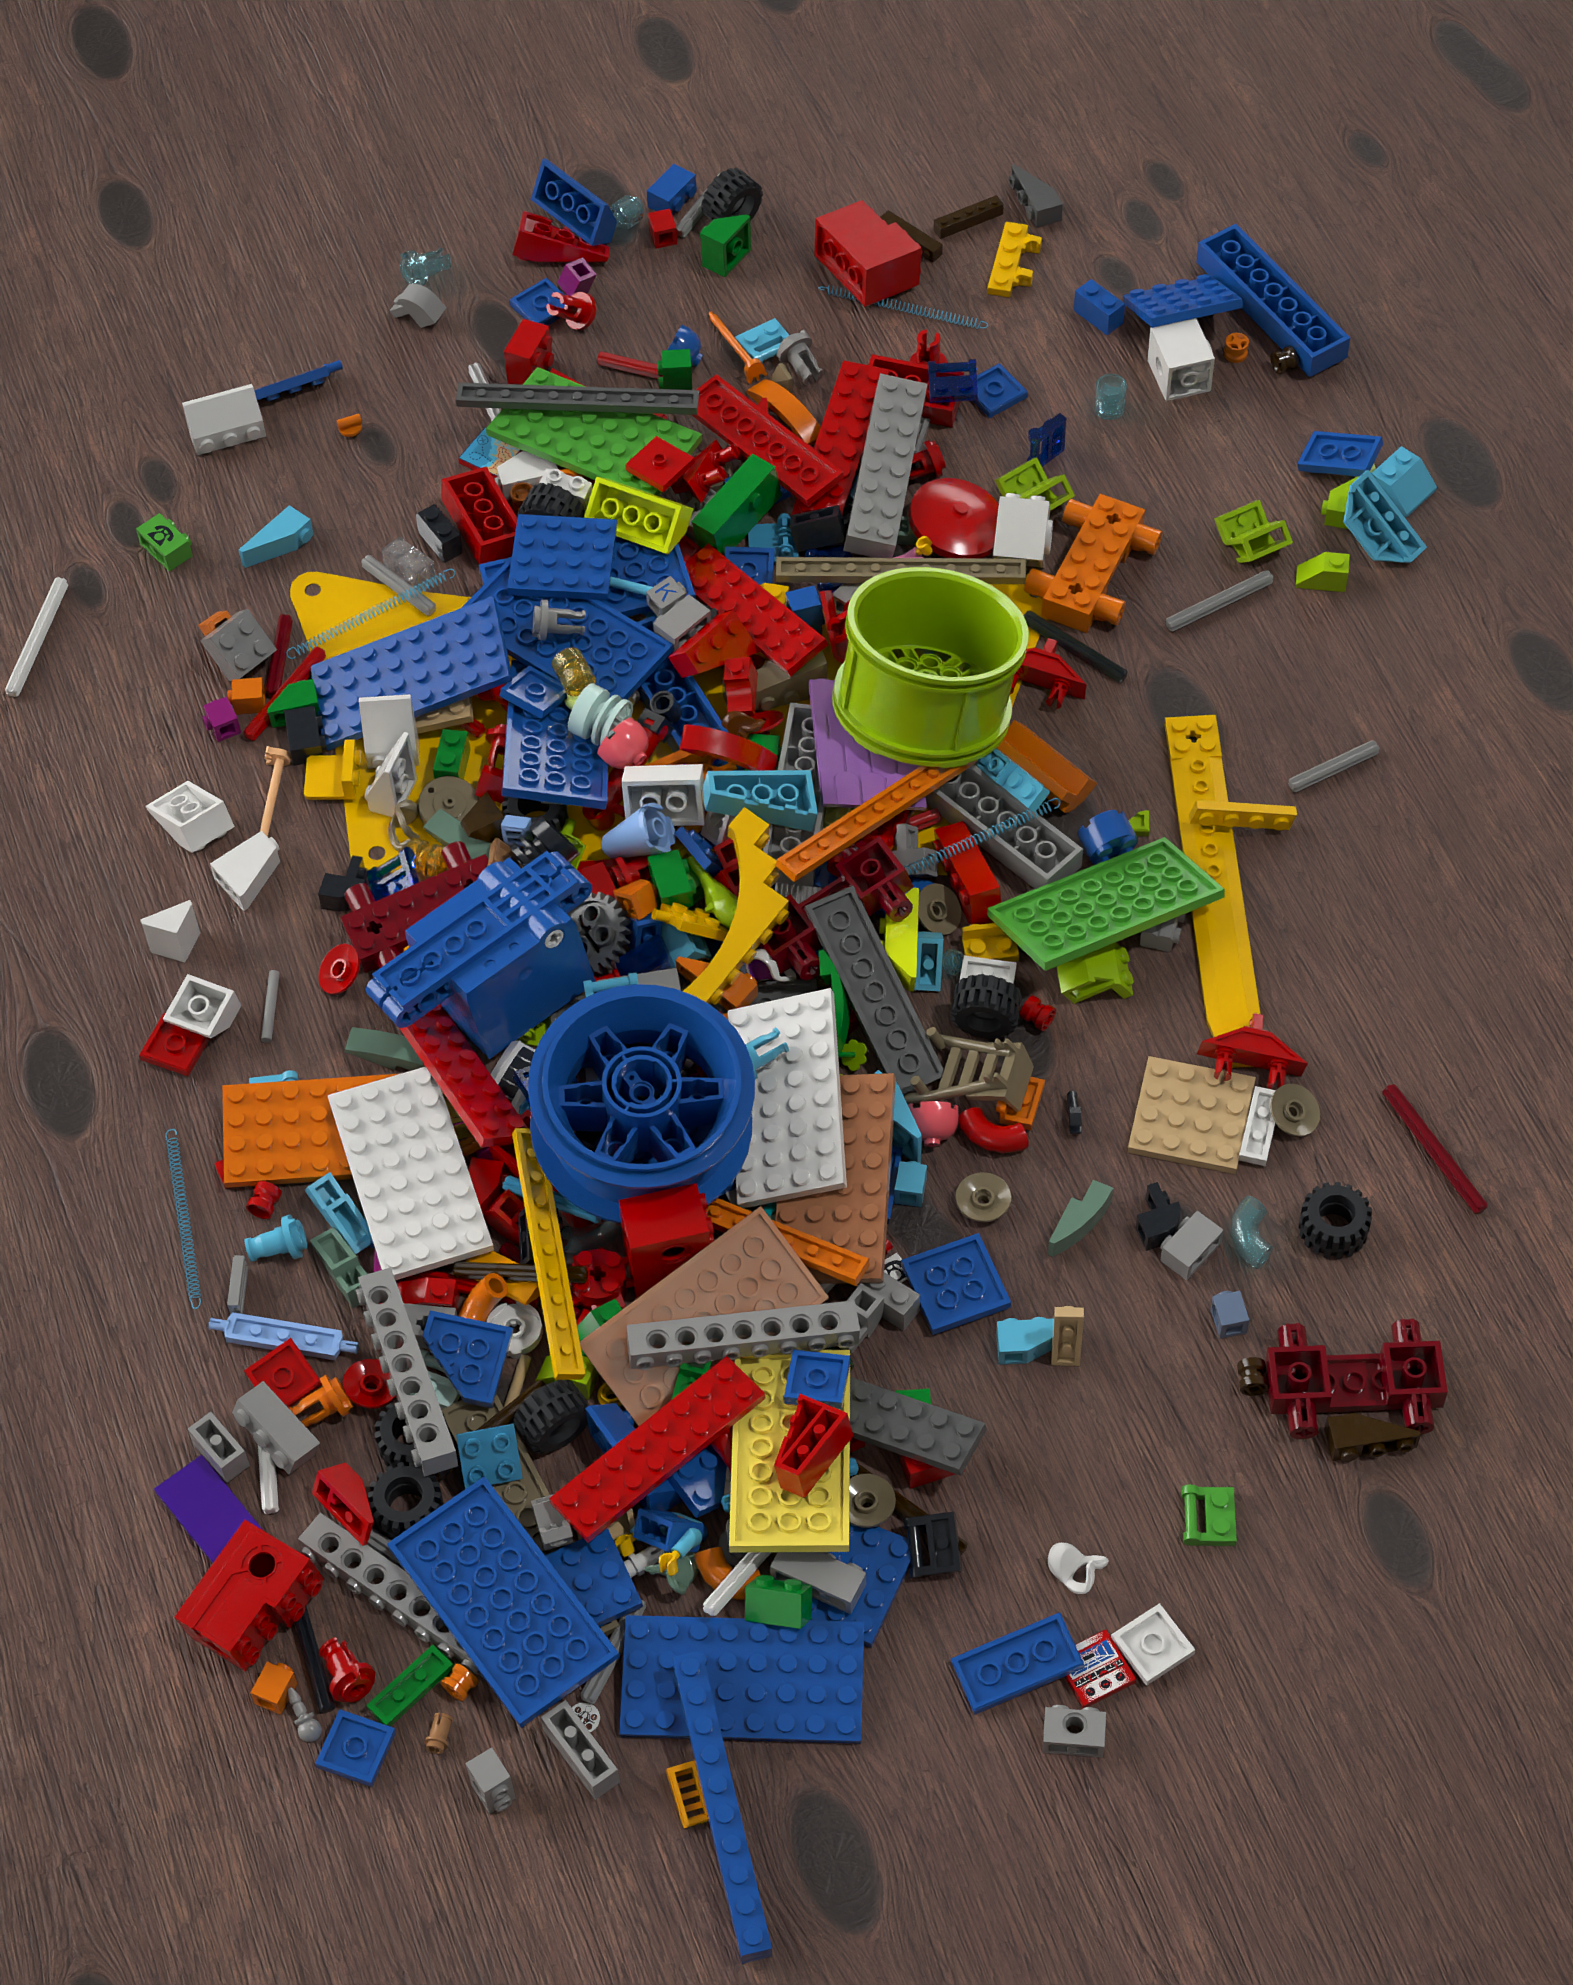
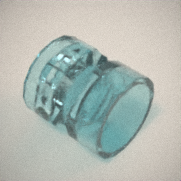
[1094,374,1127,420]

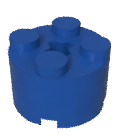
[1077,810,1138,865]

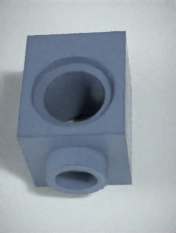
[1210,1291,1249,1339]

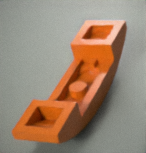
[746,379,821,446]

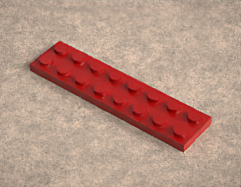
[791,360,890,517]
[692,374,844,507]
[685,543,828,677]
[399,1004,529,1148]
[549,1356,766,1543]

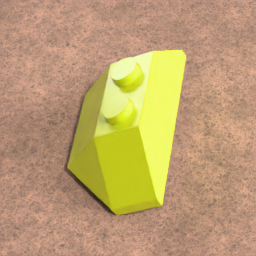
[879,888,919,992]

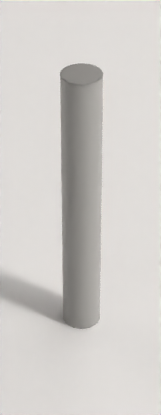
[261,970,280,1043]

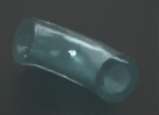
[1231,1196,1273,1269]
[560,1219,622,1255]

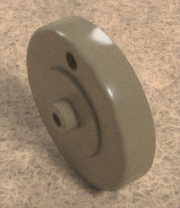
[418,776,479,825]

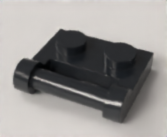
[903,1511,963,1579]

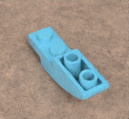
[974,748,1050,813]

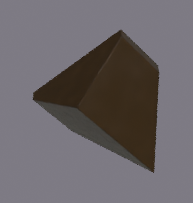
[460,791,504,843]

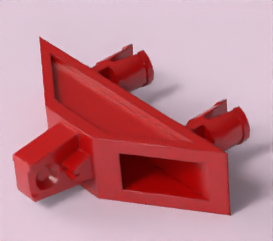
[671,439,740,503]
[1010,638,1087,709]
[1196,1013,1308,1089]

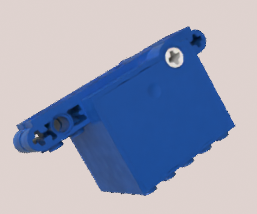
[366,851,596,1059]

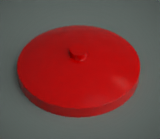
[908,478,999,559]

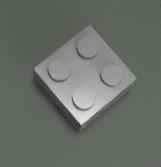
[200,609,277,681]

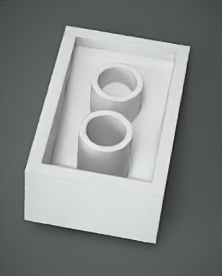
[359,695,419,769]
[365,732,417,817]
[146,781,234,853]

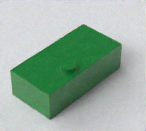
[691,453,782,556]

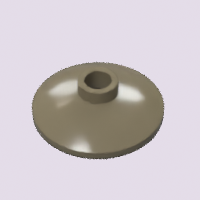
[918,884,961,935]
[1270,1084,1320,1137]
[956,1172,1011,1222]
[849,1474,896,1528]

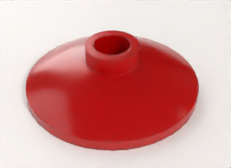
[749,710,784,735]
[319,944,360,995]
[343,1359,396,1408]

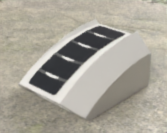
[491,1040,535,1114]

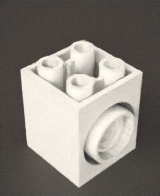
[1147,318,1215,401]
[993,493,1053,568]

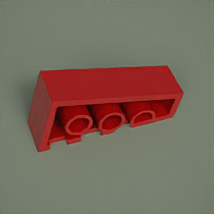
[932,821,1001,925]

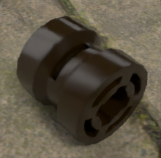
[1237,1357,1269,1396]

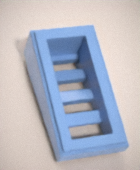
[501,815,533,849]

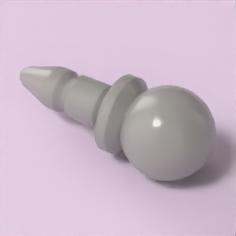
[288,1687,322,1743]

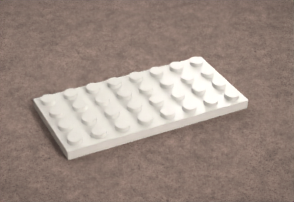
[728,988,847,1208]
[328,1067,494,1280]

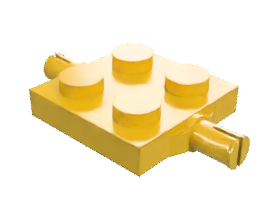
[651,902,729,941]

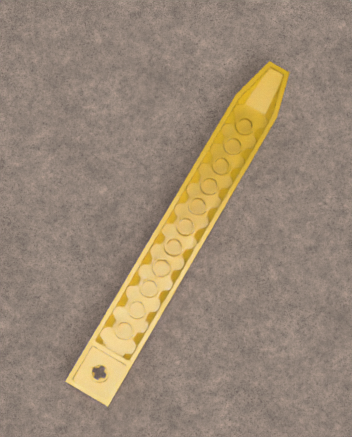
[1164,715,1260,1068]

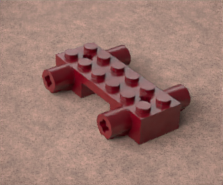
[759,836,913,980]
[340,841,488,973]
[1265,1318,1448,1439]

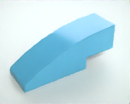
[305,1172,371,1255]

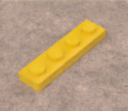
[1189,800,1297,830]

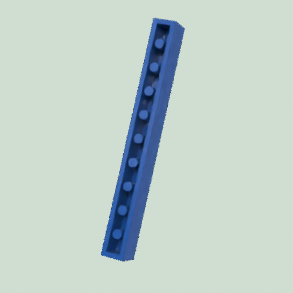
[672,1650,772,1964]

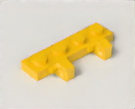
[987,222,1042,298]

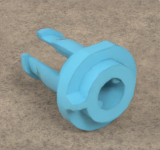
[745,1027,789,1080]
[244,1215,307,1262]

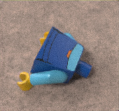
[615,1508,708,1576]

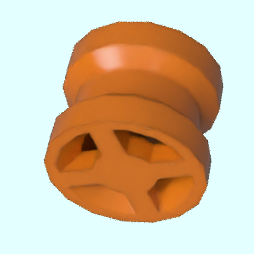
[1224,333,1249,363]
[441,1663,479,1702]

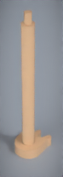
[260,746,291,837]

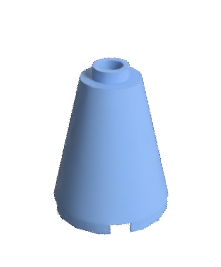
[601,803,675,859]

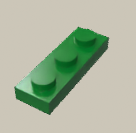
[366,1645,454,1727]

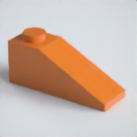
[675,956,758,1011]

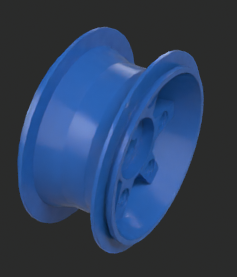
[528,984,755,1223]

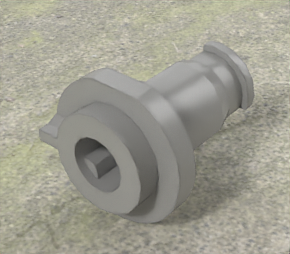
[777,329,824,386]
[532,600,586,641]

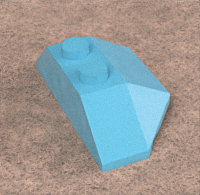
[1343,470,1427,563]

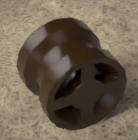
[1270,346,1299,374]

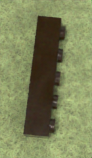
[934,195,1004,239]
[880,210,943,262]

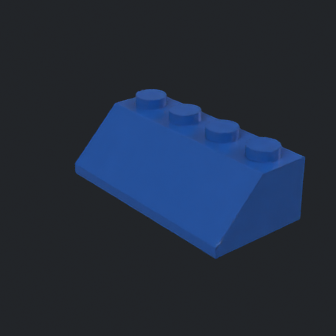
[530,158,617,246]
[585,1403,681,1511]

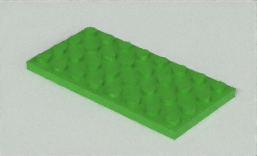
[486,367,702,496]
[988,837,1225,971]

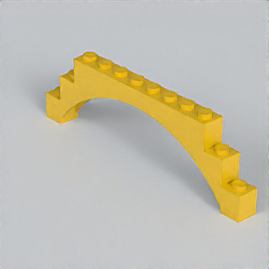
[683,807,789,1005]

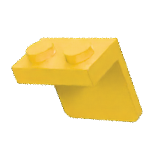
[304,740,362,800]

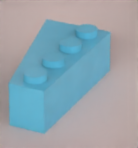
[702,770,818,832]

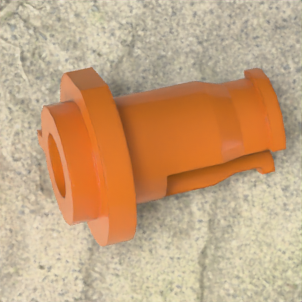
[289,1374,353,1427]

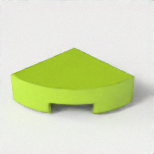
[1129,810,1150,837]

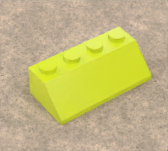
[584,477,694,554]

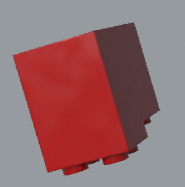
[814,200,922,307]
[619,1183,714,1299]
[174,1520,324,1672]

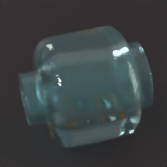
[610,195,644,230]

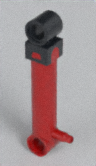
[582,691,682,831]

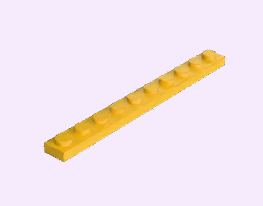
[512,1128,585,1380]

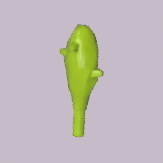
[687,855,738,930]

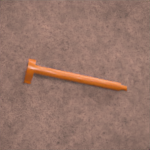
[708,311,767,384]

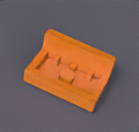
[996,1077,1045,1130]

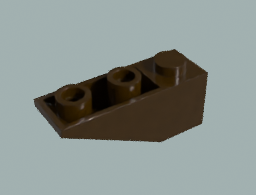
[1324,1413,1421,1462]

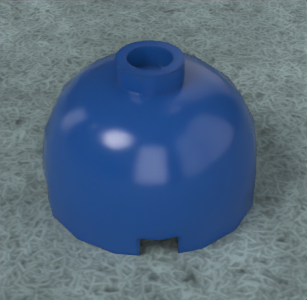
[667,324,703,367]

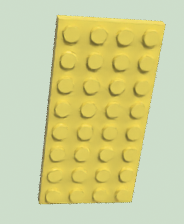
[729,1350,850,1553]

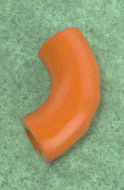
[458,1273,508,1322]
[694,1547,760,1600]

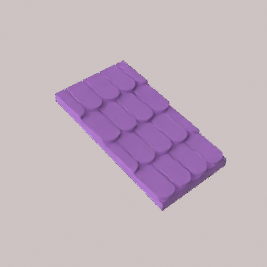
[808,679,927,810]

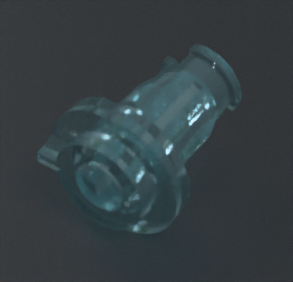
[400,247,451,286]

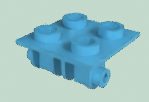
[748,513,798,563]
[456,1424,523,1489]

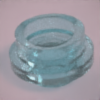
[942,949,964,976]

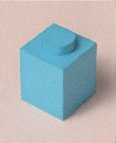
[894,1161,927,1207]

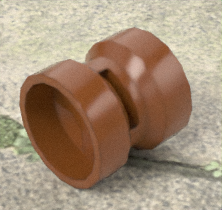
[510,482,533,515]

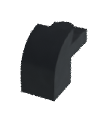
[318,855,368,912]
[1135,1182,1181,1251]

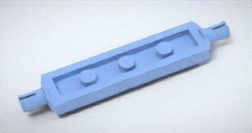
[209,1312,359,1361]

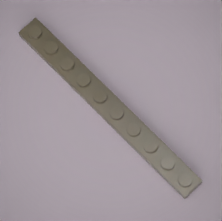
[776,557,1026,584]

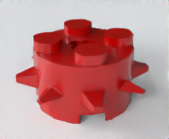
[569,1247,634,1311]

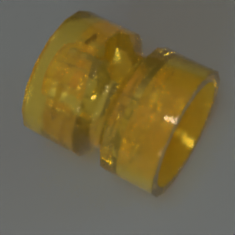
[552,648,596,696]
[402,837,447,878]

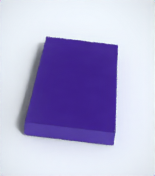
[154,1455,264,1564]

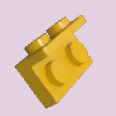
[961,923,1019,962]

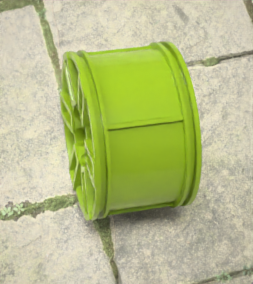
[832,567,1029,768]

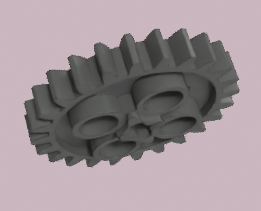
[567,892,632,975]

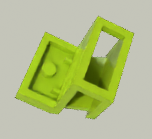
[994,457,1075,510]
[1214,500,1293,563]
[1057,942,1134,1004]

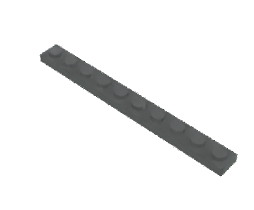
[456,383,700,415]

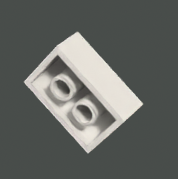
[182,384,266,455]
[622,764,705,826]

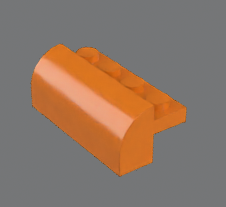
[997,720,1097,813]

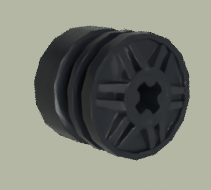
[510,815,580,867]

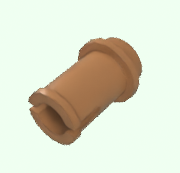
[424,1713,453,1754]

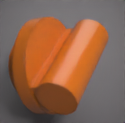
[336,414,362,437]

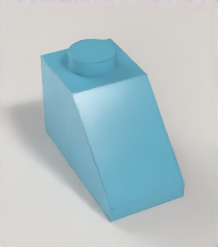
[914,932,944,991]

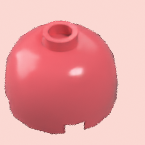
[597,718,649,769]
[908,1101,958,1147]

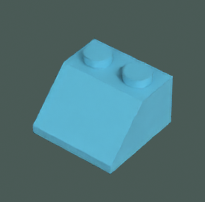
[1371,446,1437,518]

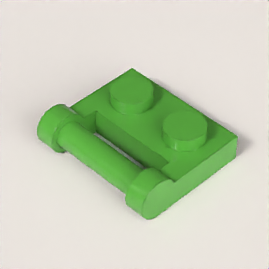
[1181,1484,1237,1546]

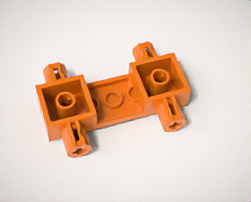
[1024,494,1163,633]

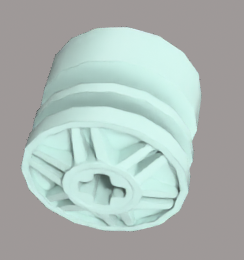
[568,683,633,745]

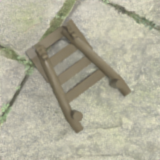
[904,1027,1034,1111]

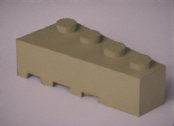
[722,651,827,712]

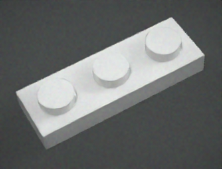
[1239,1086,1276,1166]

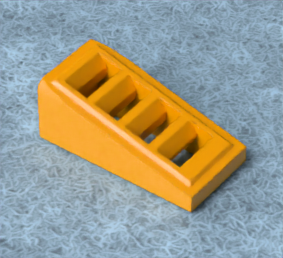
[666,1760,709,1829]

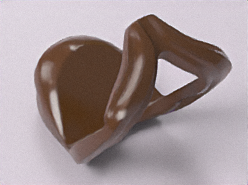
[721,711,765,739]

